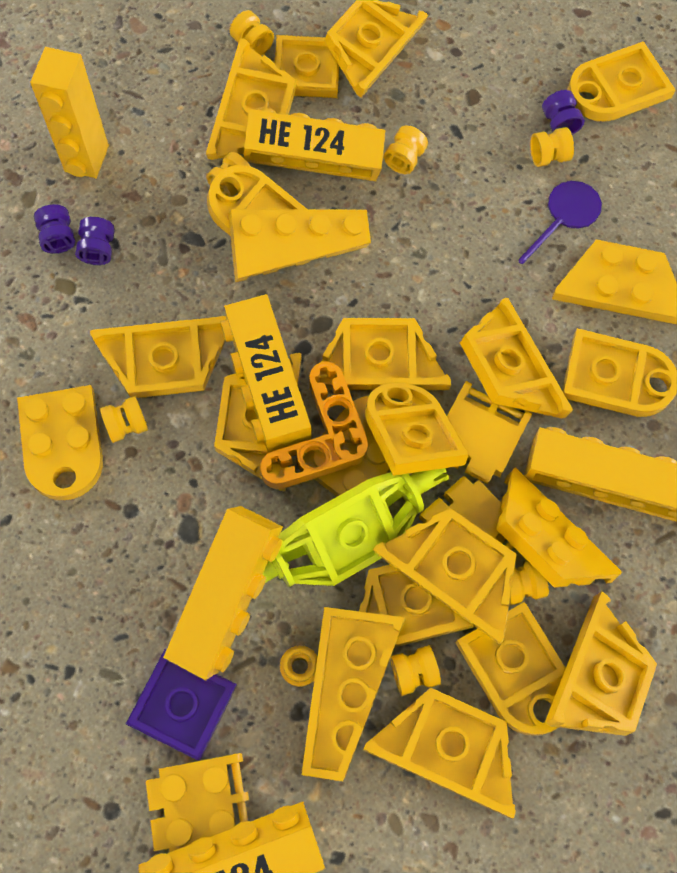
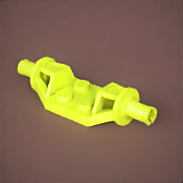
[262,468,449,587]

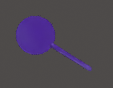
[518,181,602,264]

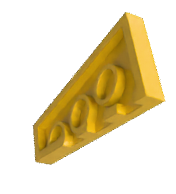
[228,209,371,283]
[301,607,405,781]

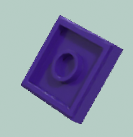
[126,649,237,761]

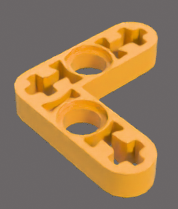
[260,361,368,489]

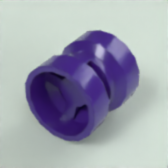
[542,90,585,135]
[34,204,76,254]
[75,216,115,265]

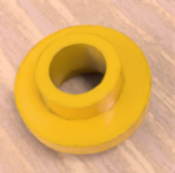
[280,645,317,687]

